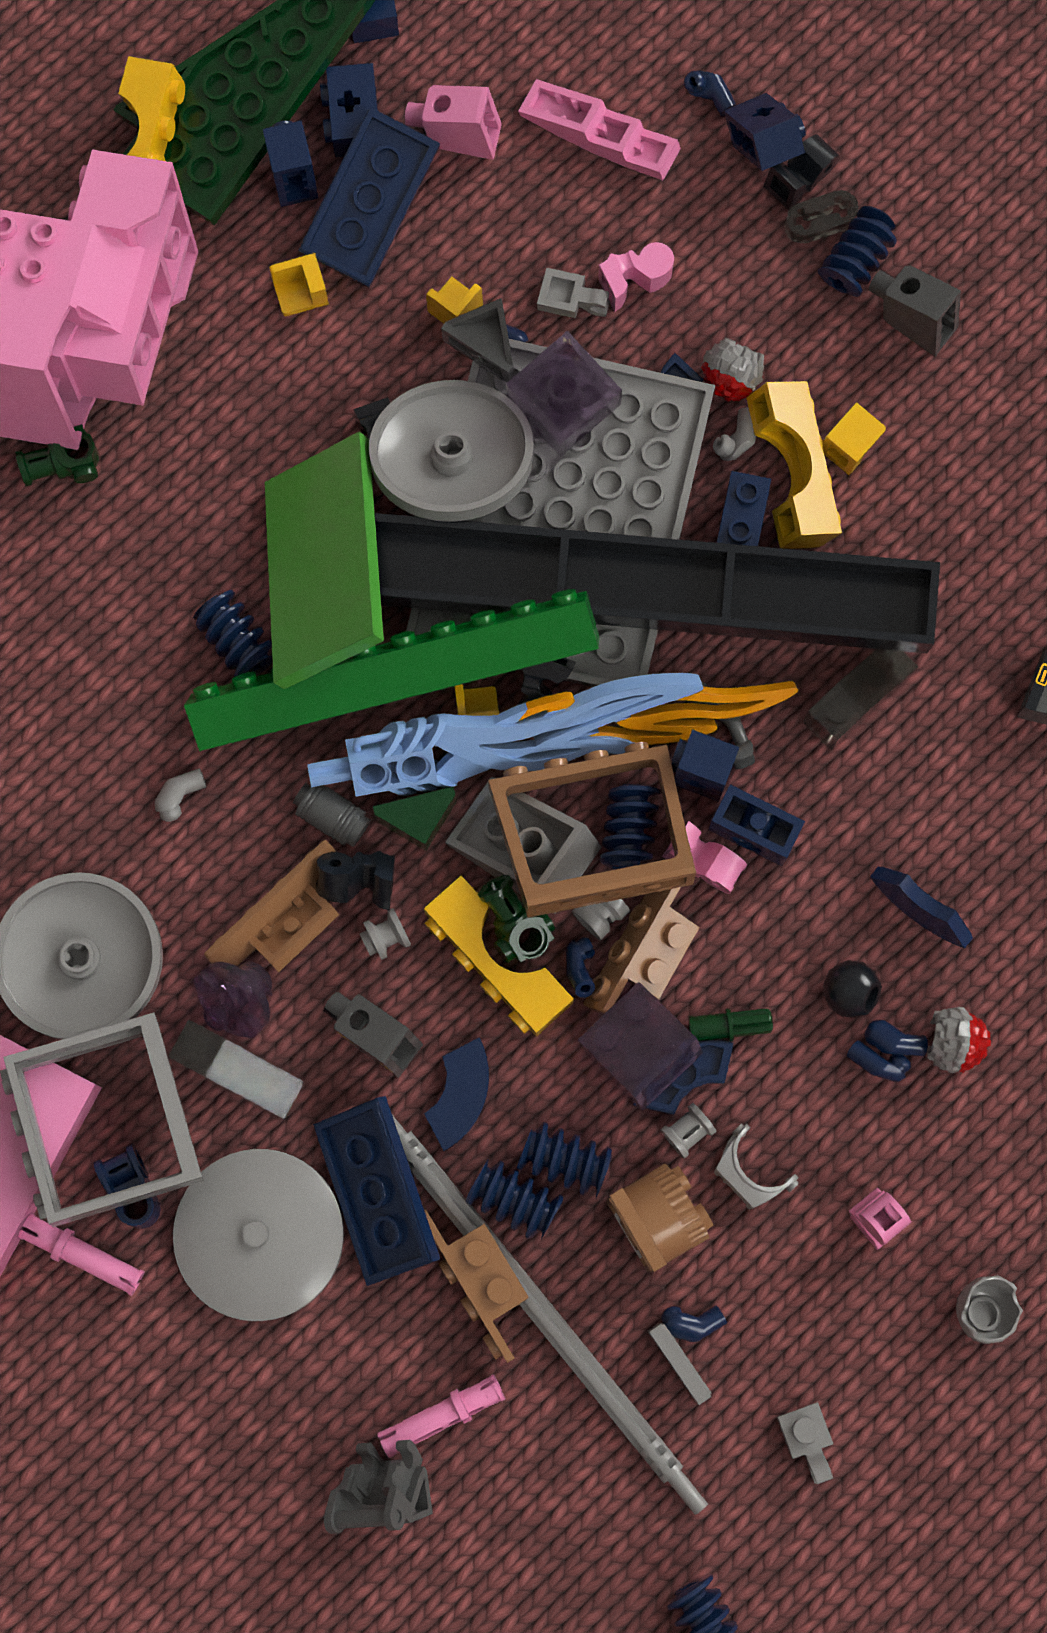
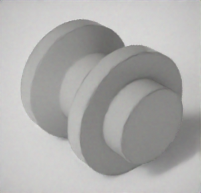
[359,908,411,960]

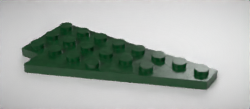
[113,0,375,226]

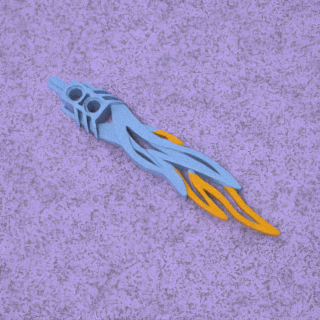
[307,673,798,797]

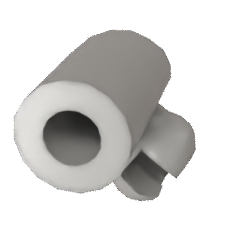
[713,407,756,461]
[155,768,207,822]

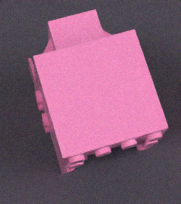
[0,150,198,450]

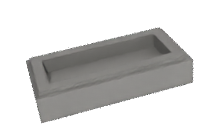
[647,1323,712,1405]

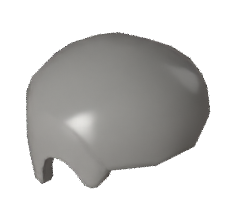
[956,1275,1023,1344]

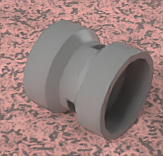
[572,899,630,941]

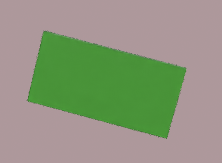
[265,432,384,689]

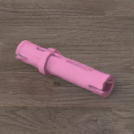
[18,1213,145,1296]
[377,1374,506,1458]

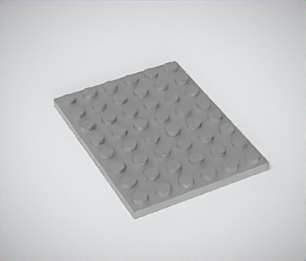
[406,339,715,687]

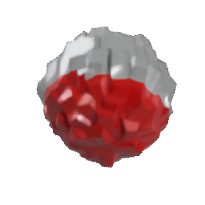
[701,337,764,402]
[927,1007,991,1073]

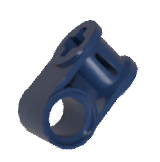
[93,1143,161,1229]

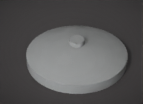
[369,380,534,522]
[0,873,163,1040]
[173,1149,344,1321]

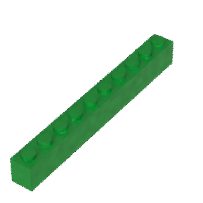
[184,589,600,751]

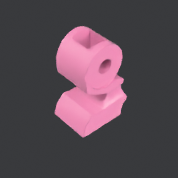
[598,242,674,312]
[662,821,747,894]
[849,1187,912,1250]

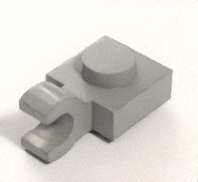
[537,268,610,318]
[776,1402,833,1484]

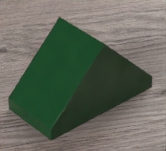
[373,787,456,851]

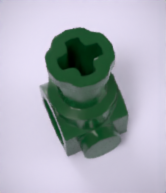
[15,424,99,487]
[478,875,555,963]

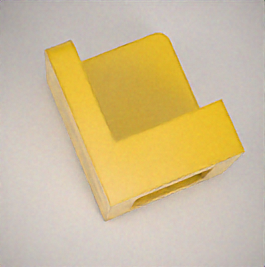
[269,253,329,316]
[426,276,483,324]
[823,402,886,475]
[455,684,499,716]

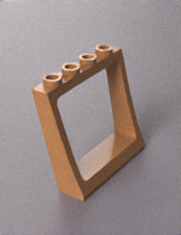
[488,742,696,918]

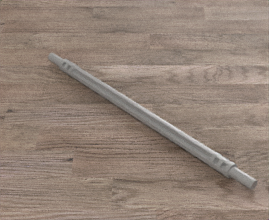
[392,1115,708,1515]

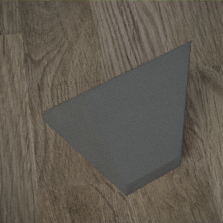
[441,298,514,385]

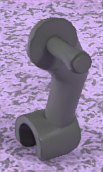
[692,682,755,770]

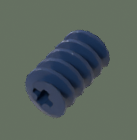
[817,206,897,297]
[193,590,273,677]
[600,784,661,870]
[517,1122,612,1199]
[466,1159,563,1239]
[666,1574,738,1633]

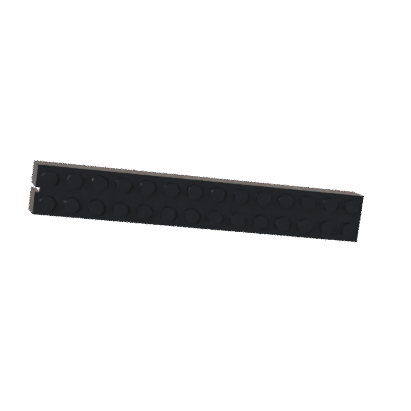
[375,513,940,654]

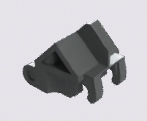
[324,1440,433,1534]

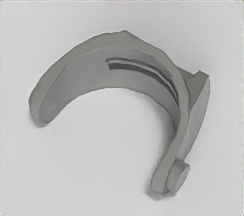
[714,1123,799,1210]

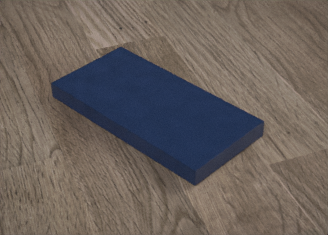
[298,107,440,288]
[313,1096,441,1286]

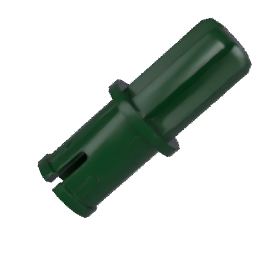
[688,1008,773,1043]

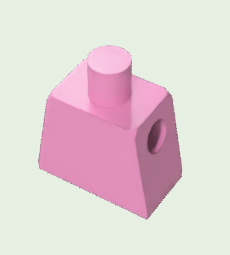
[405,85,502,160]

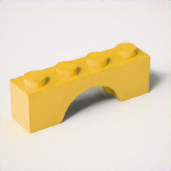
[118,56,185,161]
[746,381,842,549]
[424,875,574,1037]

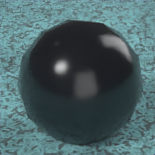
[823,960,882,1018]

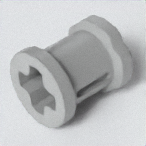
[660,1103,717,1159]

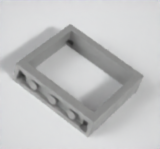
[0,1013,203,1227]

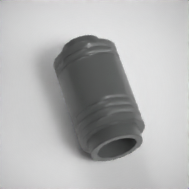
[293,783,371,847]

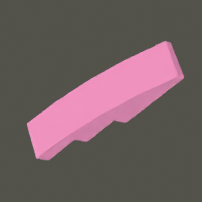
[518,79,681,181]

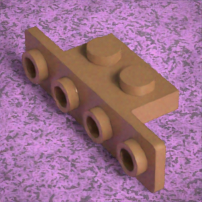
[204,840,339,976]
[583,887,700,1015]
[424,1209,529,1363]

